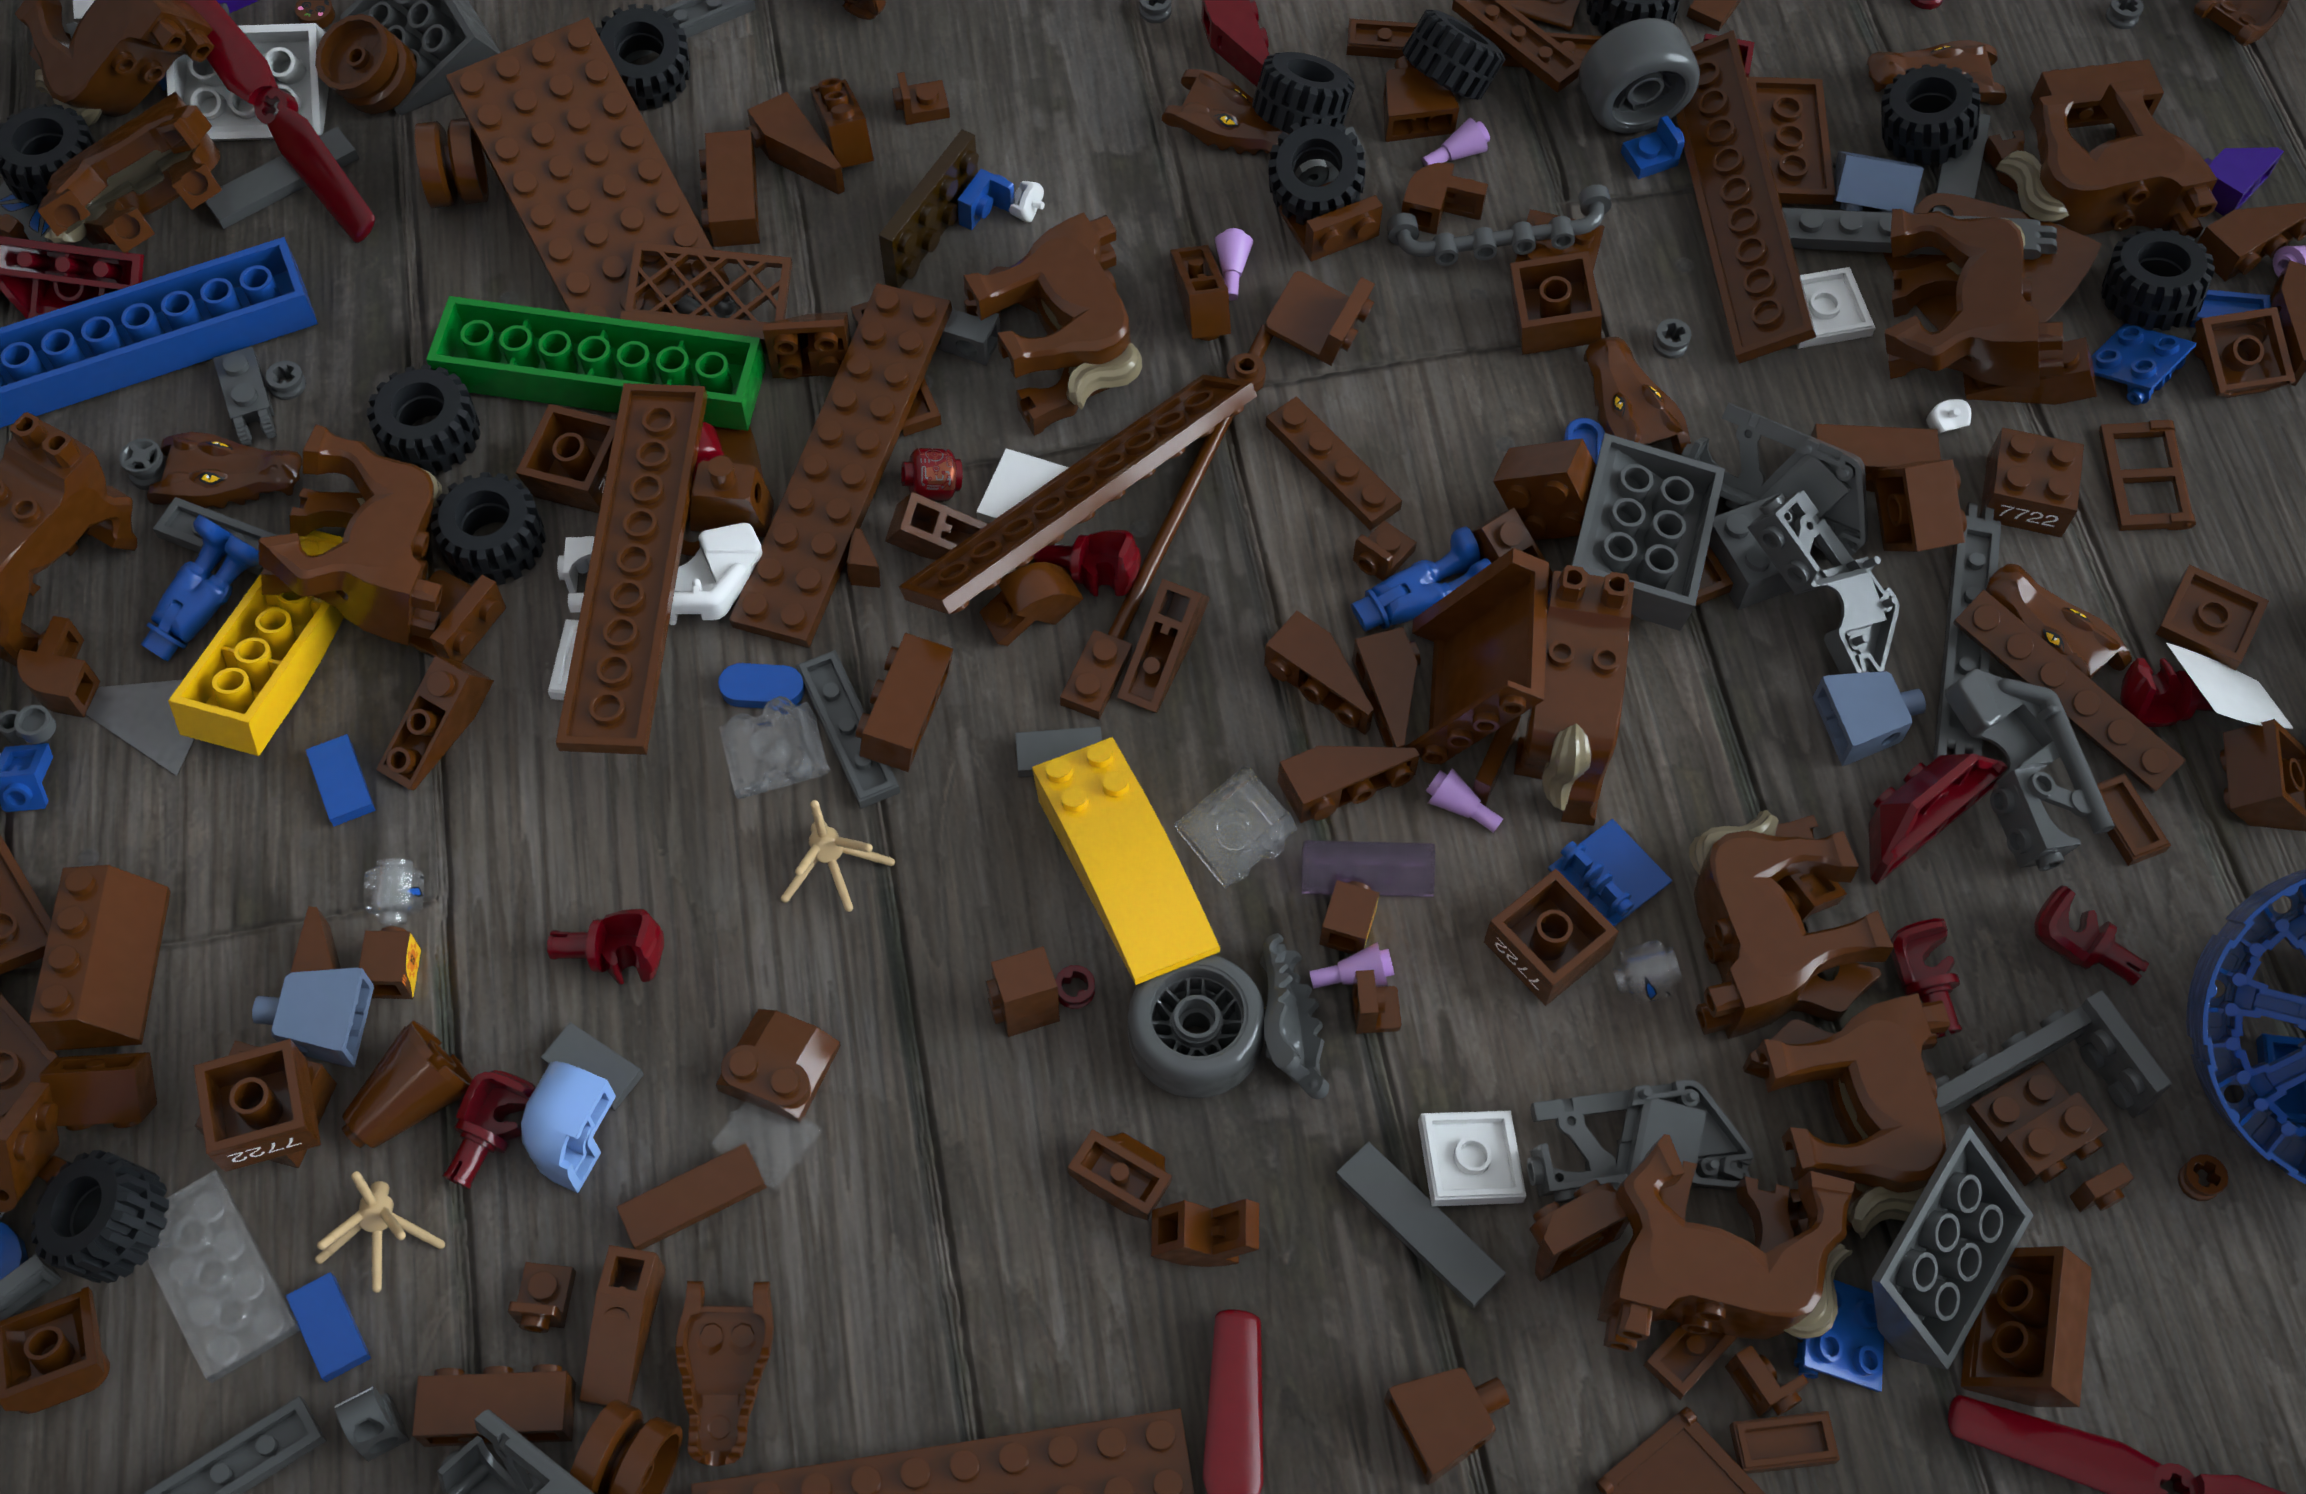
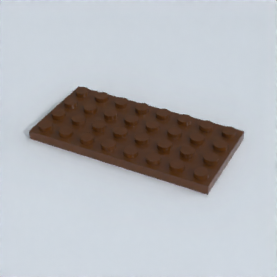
[446,17,730,319]

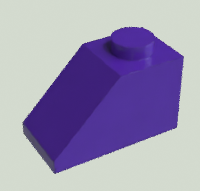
[2204,147,2284,216]

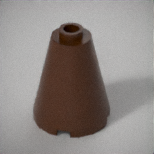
[342,1021,473,1148]

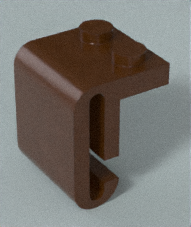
[0,1081,60,1212]

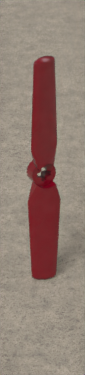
[183,0,375,243]
[1202,1309,1264,1494]
[1948,1395,2287,1494]

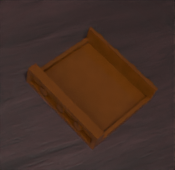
[1405,548,1549,765]

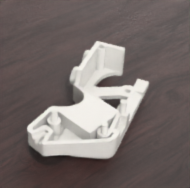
[557,523,763,625]

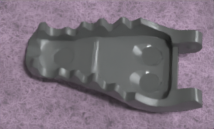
[1260,933,1329,1099]

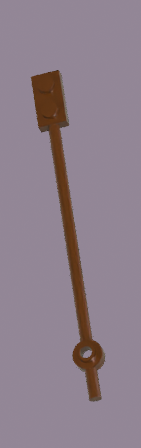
[1060,324,1274,719]

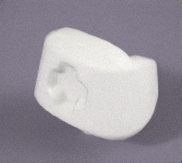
[1009,181,1045,223]
[1926,399,1971,434]

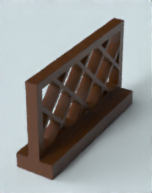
[620,242,793,354]

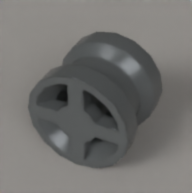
[119,438,167,490]

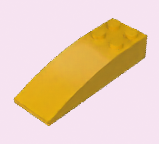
[168,530,344,756]
[1032,737,1220,985]

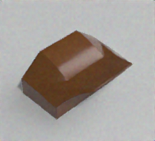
[1067,1129,1172,1220]

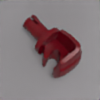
[1034,530,1141,597]
[2120,658,2215,727]
[2034,885,2149,986]
[547,909,664,985]
[1891,918,1962,1038]
[442,1070,536,1189]

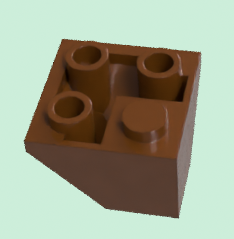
[763,312,851,379]

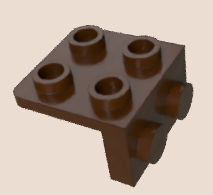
[1279,181,1383,262]
[1264,271,1375,366]
[408,570,506,662]

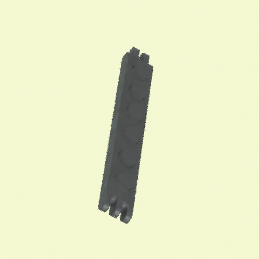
[1782,208,2057,260]
[1933,502,2001,761]

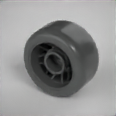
[1579,18,1700,133]
[1128,955,1265,1098]

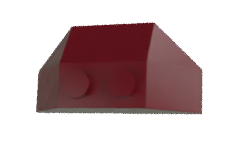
[0,236,144,319]
[1869,753,2008,885]

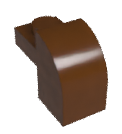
[1401,163,1488,234]
[979,562,1084,646]
[17,616,100,718]
[1151,1199,1259,1267]

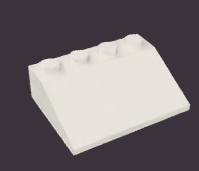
[166,23,329,141]

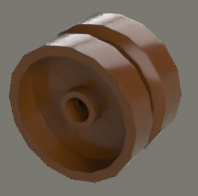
[315,14,417,114]
[414,118,489,208]
[570,1400,683,1494]

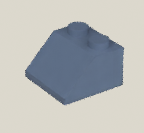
[1834,151,1924,213]

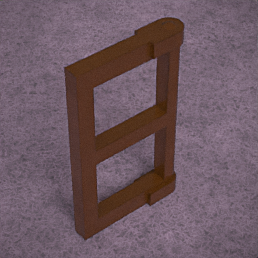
[2099,420,2196,531]

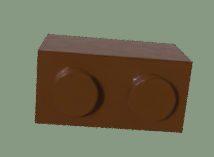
[985,946,1060,1037]
[39,1052,157,1131]

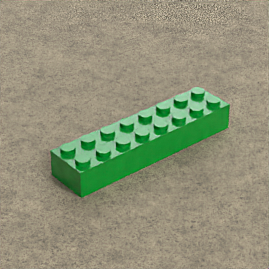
[426,296,766,431]

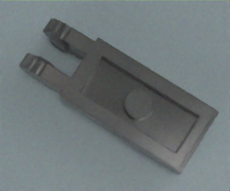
[213,346,277,446]

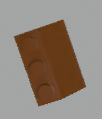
[1961,1246,2092,1407]

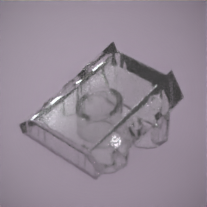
[719,696,831,799]
[1174,766,1297,888]

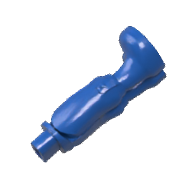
[141,514,259,662]
[1351,526,1491,632]

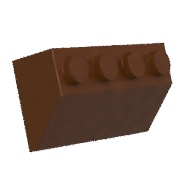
[29,865,171,1051]

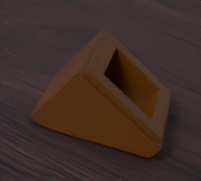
[847,528,881,588]

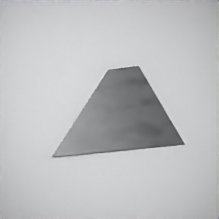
[85,680,194,776]

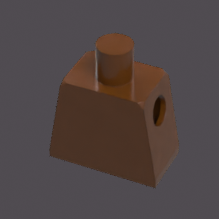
[1383,56,1459,142]
[690,456,774,537]
[1384,1367,1510,1485]

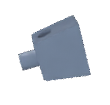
[1813,671,1926,766]
[252,968,374,1068]

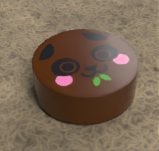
[295,0,335,29]

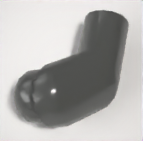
[676,294,736,318]

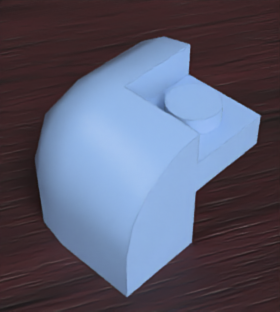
[521,1061,616,1193]

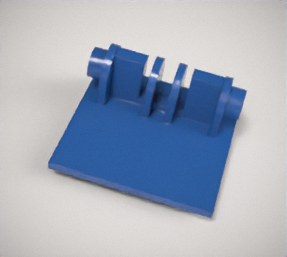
[2091,323,2196,405]
[1548,818,1673,927]
[1794,1280,1884,1392]

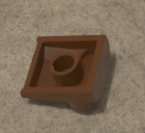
[2192,307,2296,398]
[716,1009,841,1125]
[1529,1180,1629,1282]
[0,1286,110,1414]

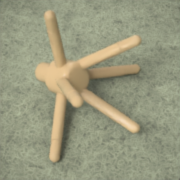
[781,800,895,912]
[315,1171,445,1293]

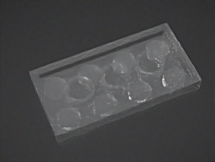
[147,1170,301,1383]

